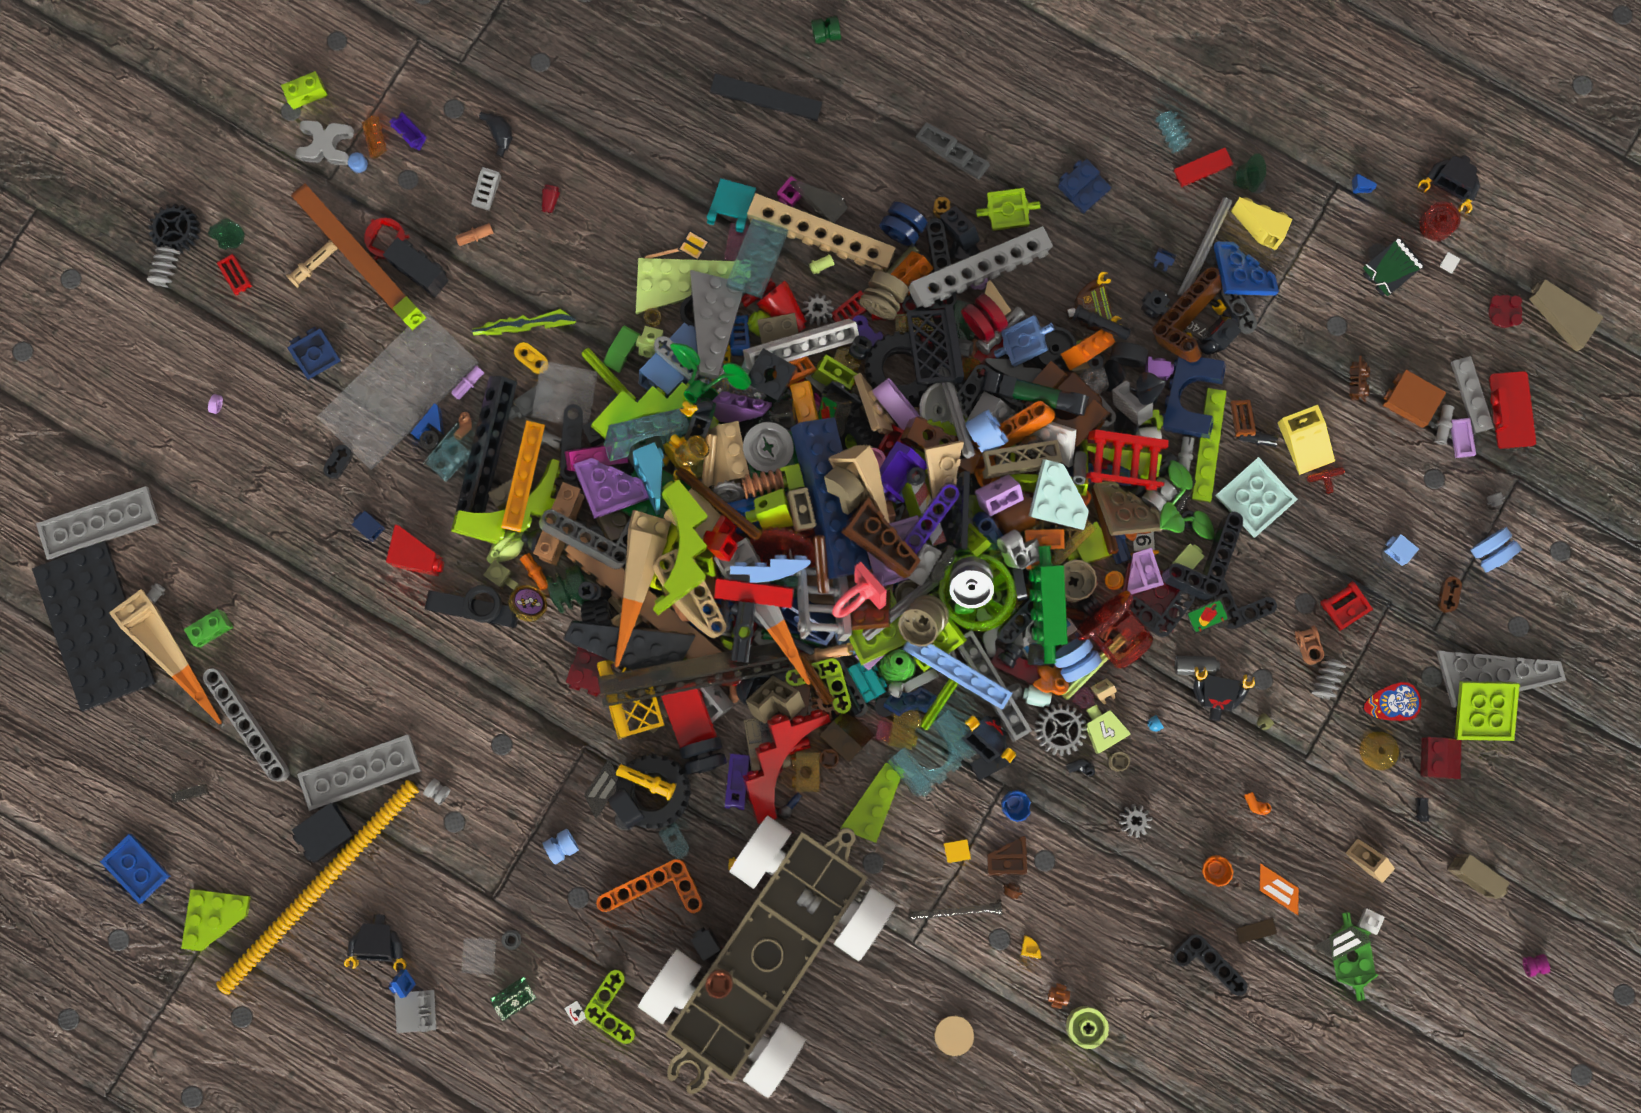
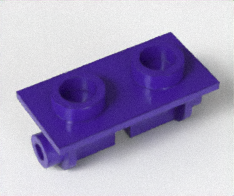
[390,112,427,151]

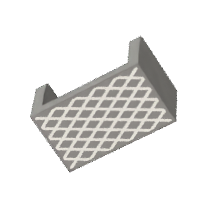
[1112,380,1153,426]

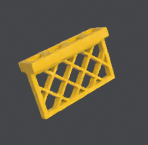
[597,660,664,739]

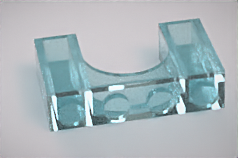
[604,408,689,461]
[887,710,977,797]

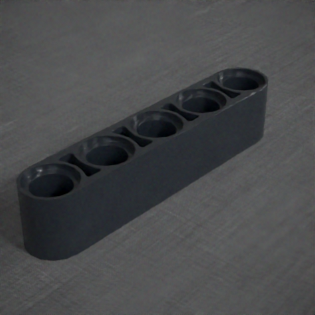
[424,590,520,628]

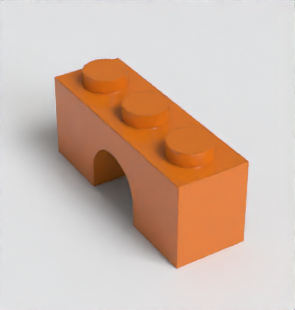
[1061,329,1116,370]

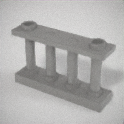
[793,567,852,641]

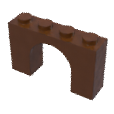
[1022,361,1110,447]

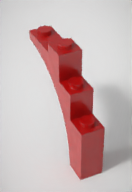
[742,709,830,825]

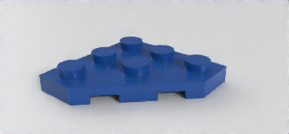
[1213,241,1279,296]

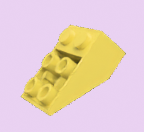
[1231,197,1292,250]
[1277,405,1335,475]

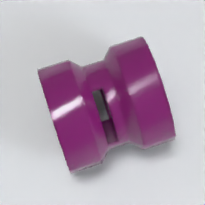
[1522,954,1550,977]

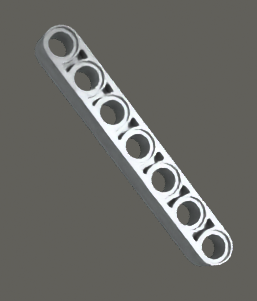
[203,668,290,782]

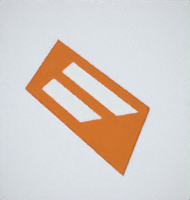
[1260,863,1299,915]

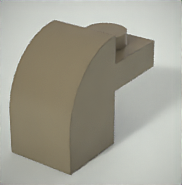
[824,466,864,515]

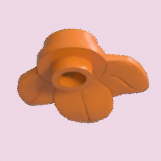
[1033,664,1069,695]

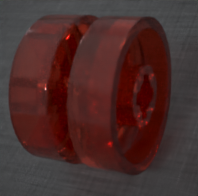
[1419,201,1461,242]

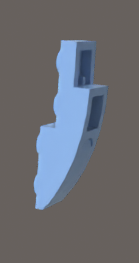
[730,555,811,582]

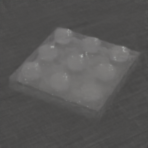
[531,361,598,426]

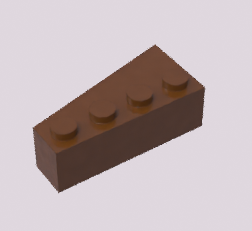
[841,497,921,578]

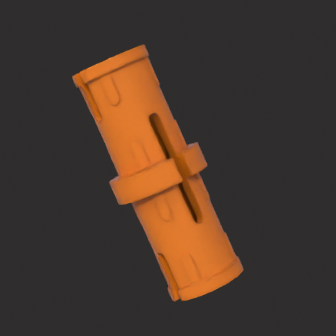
[520,553,551,591]

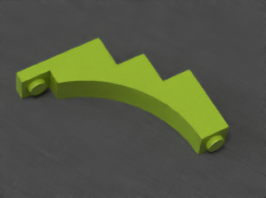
[653,479,708,615]

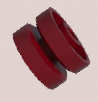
[961,293,1008,343]

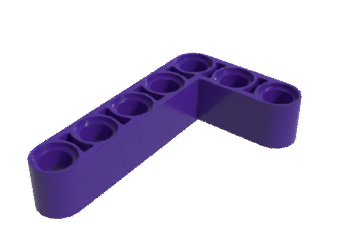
[903,483,959,554]

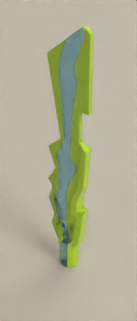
[472,309,576,336]

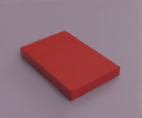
[660,682,717,748]

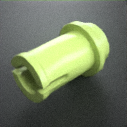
[809,254,834,274]

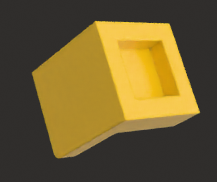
[943,839,971,863]

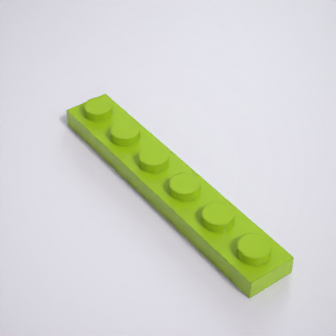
[1191,388,1227,503]

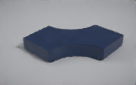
[883,687,937,717]

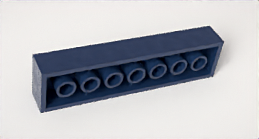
[791,417,871,579]

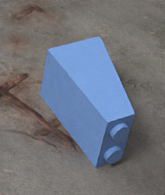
[638,322,697,398]

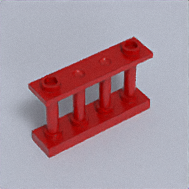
[1086,430,1169,490]

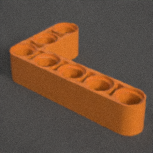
[971,401,1055,487]
[596,859,703,913]

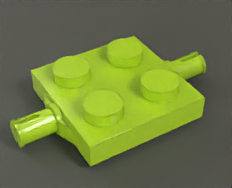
[976,188,1040,231]

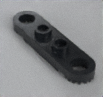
[560,404,583,481]

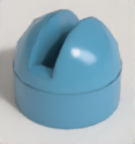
[1147,715,1164,732]

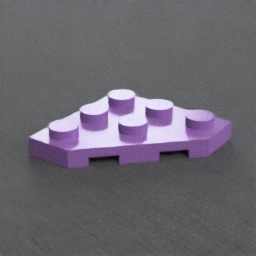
[573,458,649,519]

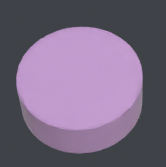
[208,394,223,414]

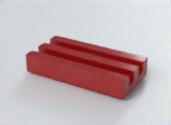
[217,253,252,296]

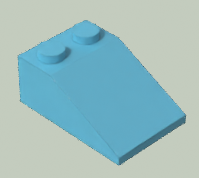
[633,442,664,515]

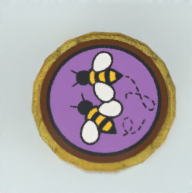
[508,585,548,622]

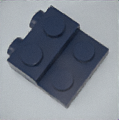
[1058,159,1111,214]
[287,326,341,380]

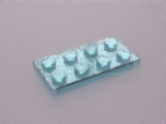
[726,218,788,299]

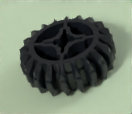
[148,203,201,254]

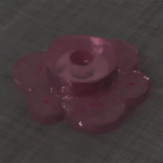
[1073,687,1095,709]

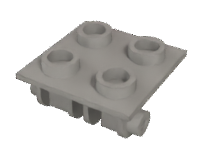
[395,990,436,1033]

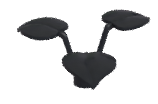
[1102,360,1166,435]

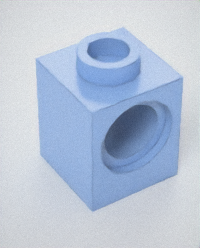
[1384,534,1419,566]

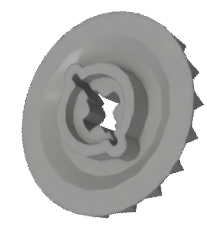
[743,422,794,472]

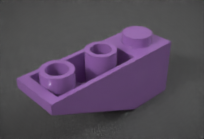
[712,391,772,423]

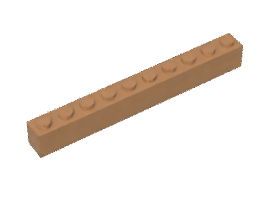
[565,536,728,675]

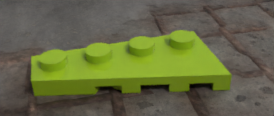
[840,763,904,843]

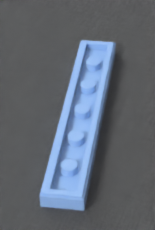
[902,641,1012,710]

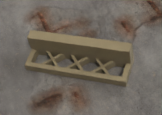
[982,440,1063,479]

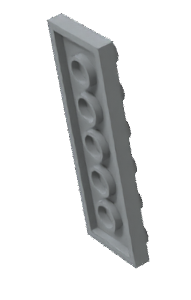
[36,486,159,560]
[297,734,421,811]

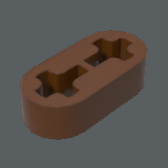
[1438,576,1462,613]

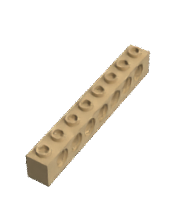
[747,193,896,272]

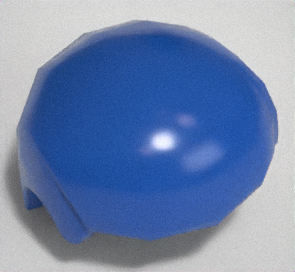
[1001,790,1031,822]

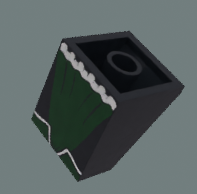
[1363,237,1425,296]

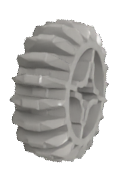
[1034,703,1087,756]

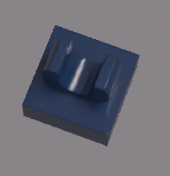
[1154,248,1176,272]

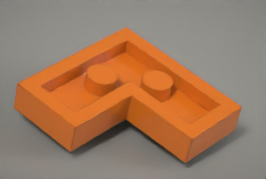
[1025,529,1065,569]

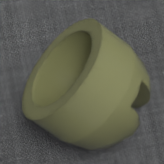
[1257,713,1274,730]

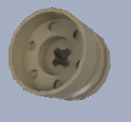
[859,271,909,320]
[1062,560,1097,603]
[898,595,949,646]

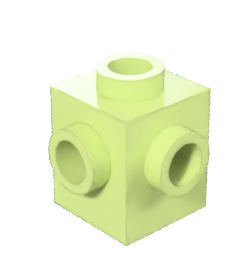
[636,326,664,358]

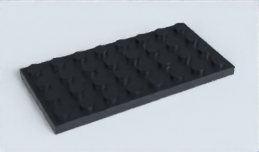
[32,541,156,712]

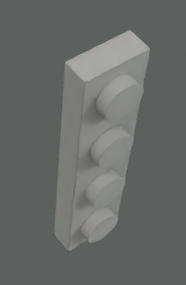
[1451,356,1494,434]

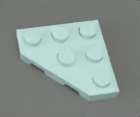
[1029,459,1089,530]

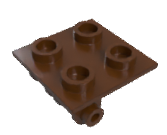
[1349,356,1370,402]

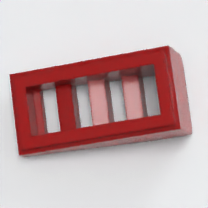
[831,290,867,322]

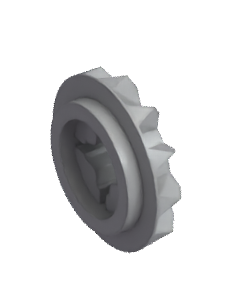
[714,480,744,503]

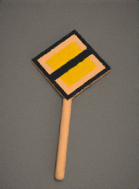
[645,230,710,260]

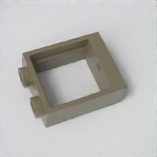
[1447,854,1510,899]

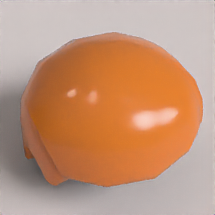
[1202,855,1234,887]

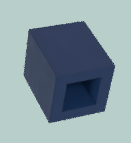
[352,510,385,542]

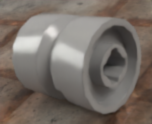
[1142,477,1178,513]

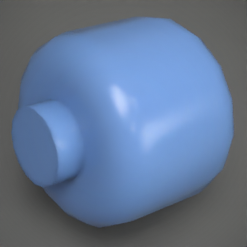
[348,152,368,173]

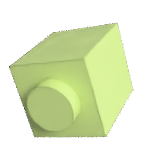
[1172,544,1204,569]

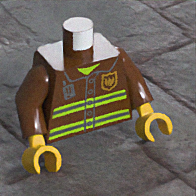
[1066,272,1123,331]

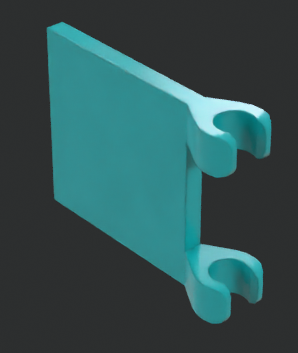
[707,178,756,233]

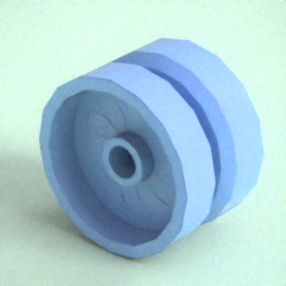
[1470,526,1522,572]
[1055,636,1102,682]

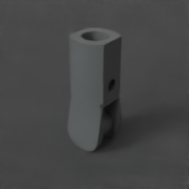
[1072,451,1087,485]

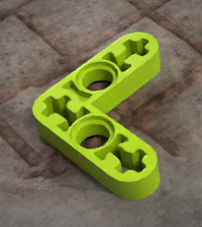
[786,658,851,714]
[584,969,635,1044]

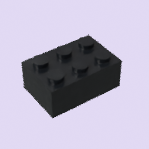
[383,237,449,298]

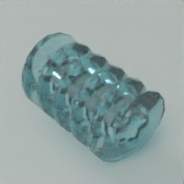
[1155,111,1192,154]

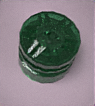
[546,564,592,614]

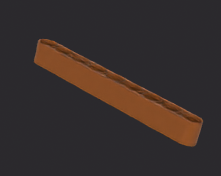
[291,183,406,314]

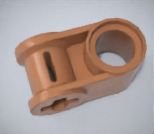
[1295,626,1324,665]

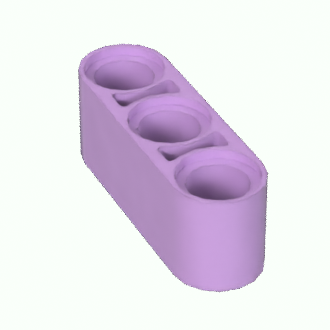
[872,378,920,430]

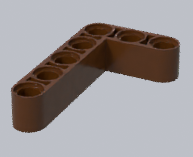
[1152,267,1222,363]

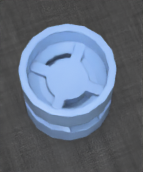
[542,828,579,864]

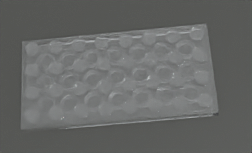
[317,311,479,470]

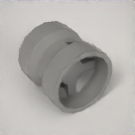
[423,778,451,805]
[795,887,823,915]

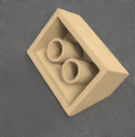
[703,421,750,490]

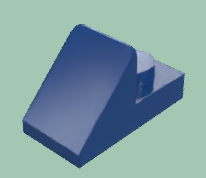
[411,403,444,441]

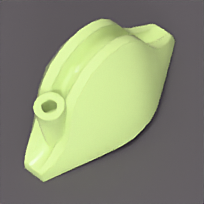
[486,529,528,564]

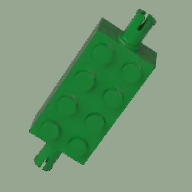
[1029,546,1068,664]

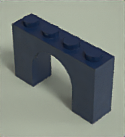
[1162,357,1226,439]

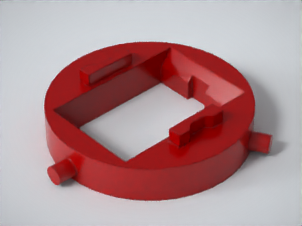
[364,218,410,261]

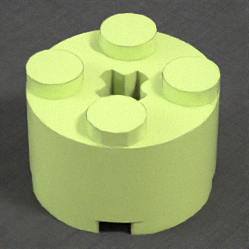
[1066,1006,1109,1049]

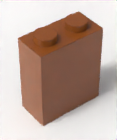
[1383,370,1446,428]

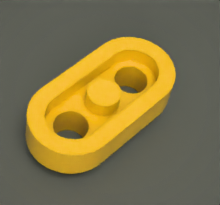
[514,342,549,374]

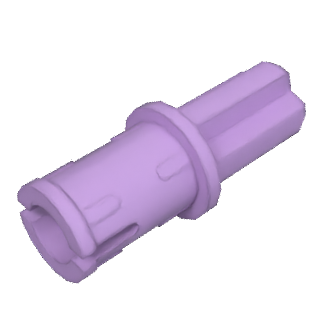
[451,365,485,400]

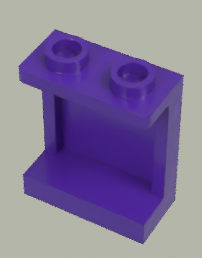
[879,441,927,503]

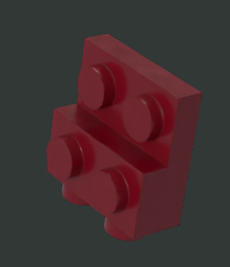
[566,647,614,697]

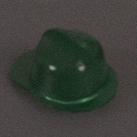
[1233,154,1266,192]

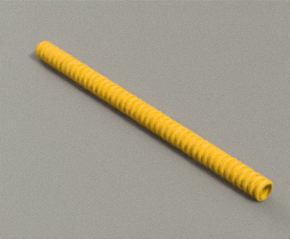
[216,780,419,995]

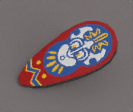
[1362,682,1422,721]

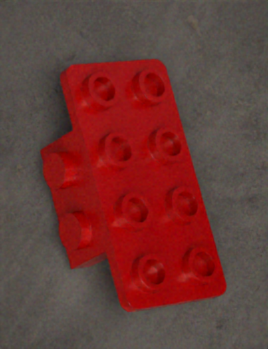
[1489,371,1536,449]

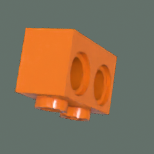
[891,251,934,296]

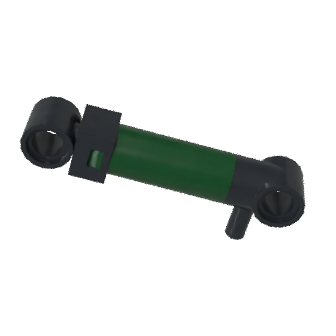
[981,371,1089,416]

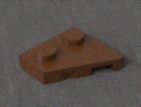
[987,836,1027,875]

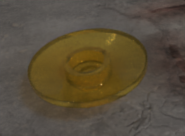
[1360,732,1399,770]

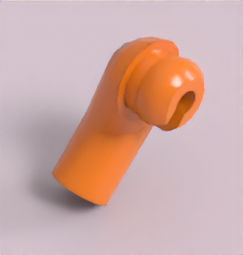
[1244,792,1272,815]

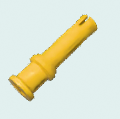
[616,764,676,800]

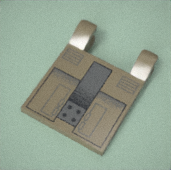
[744,718,791,771]

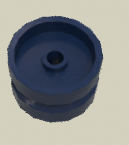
[879,201,928,247]

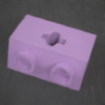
[975,474,1024,516]

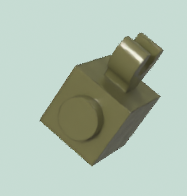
[483,560,519,591]

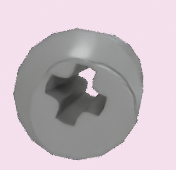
[147,245,181,288]
[1311,657,1347,700]

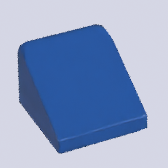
[1352,174,1377,193]

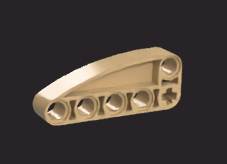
[653,548,726,638]

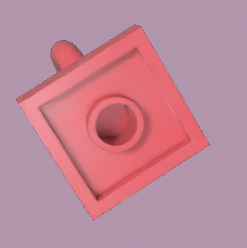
[832,562,886,618]

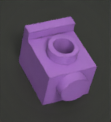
[1145,356,1174,381]

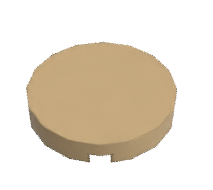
[934,1015,974,1056]

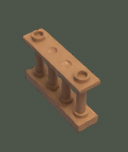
[533,482,586,566]

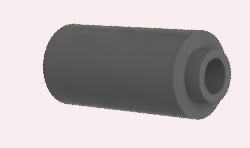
[1175,655,1220,676]

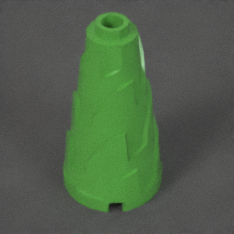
[877,647,916,684]

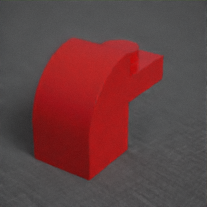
[703,515,739,562]

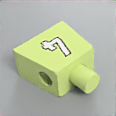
[1085,705,1131,754]

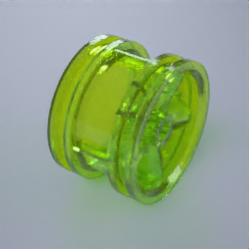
[939,554,1017,632]

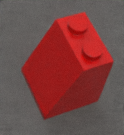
[386,525,444,577]

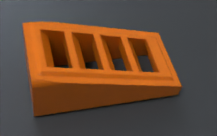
[773,356,816,387]

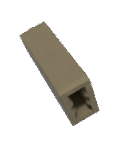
[1529,279,1603,352]

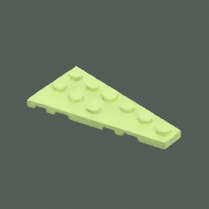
[636,258,751,315]

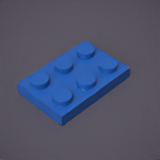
[100,834,170,904]

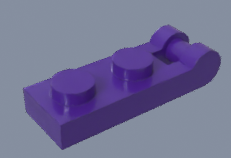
[725,754,750,810]

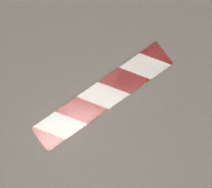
[907,472,946,546]

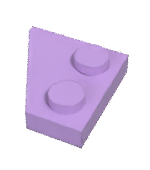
[1127,548,1164,596]

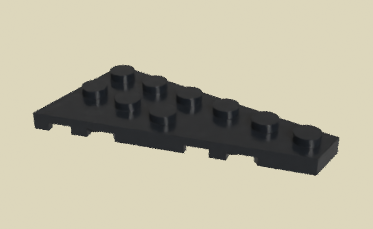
[563,620,695,686]

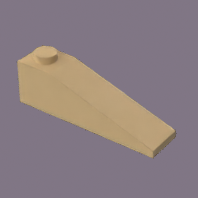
[828,445,890,523]

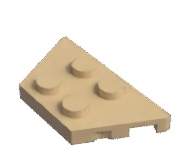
[854,373,893,435]

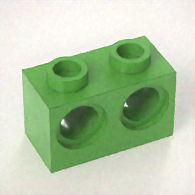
[184,609,234,648]

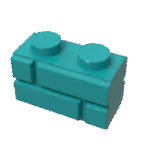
[847,662,887,703]

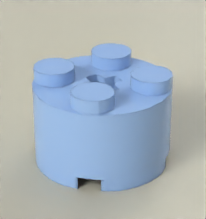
[965,409,1009,453]

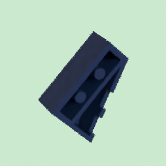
[780,592,836,645]

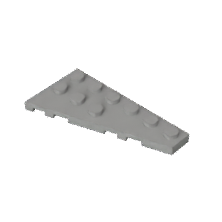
[690,270,745,379]
[1436,651,1566,707]

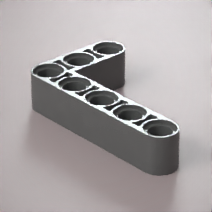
[539,509,631,569]

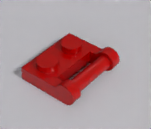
[1320,581,1373,631]

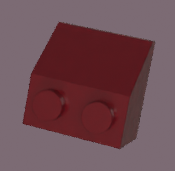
[1421,737,1461,779]

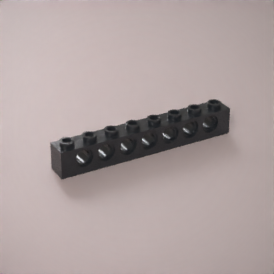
[454,376,517,517]

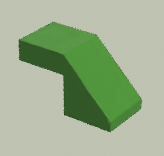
[603,325,641,373]

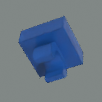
[388,969,416,998]

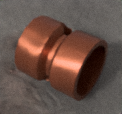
[705,969,733,999]

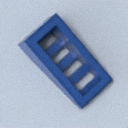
[730,315,750,356]

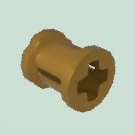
[933,197,950,219]

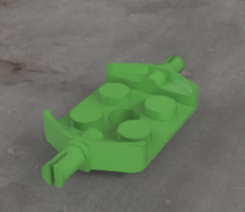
[1329,912,1378,1001]

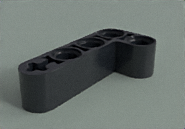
[1170,933,1248,996]

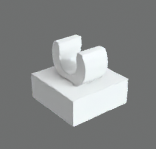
[1357,908,1385,935]

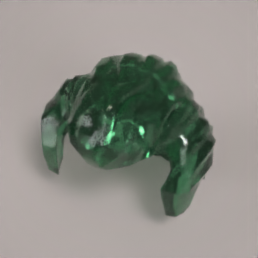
[208,218,245,250]

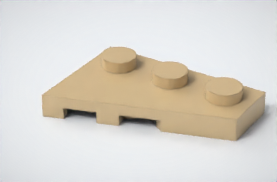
[924,440,964,506]

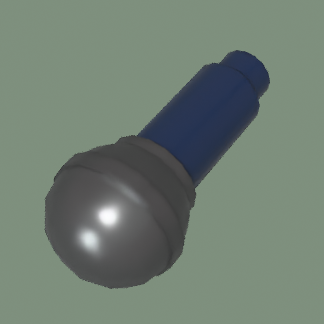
[779,793,802,819]

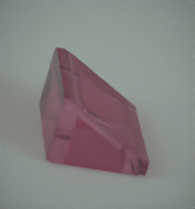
[875,720,893,742]

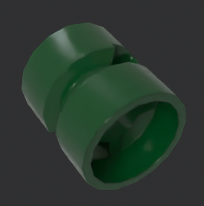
[811,15,841,44]

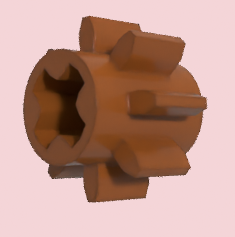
[1047,983,1070,1009]

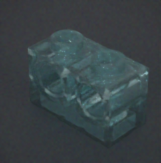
[426,436,470,482]

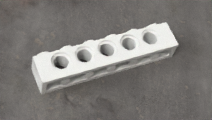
[743,319,859,370]

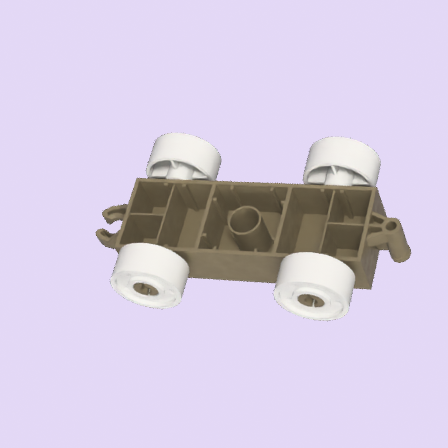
[638,815,896,1098]

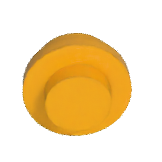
[1105,571,1124,590]

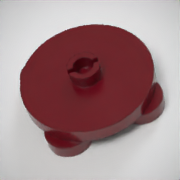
[1488,295,1523,328]

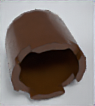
[990,490,1039,535]

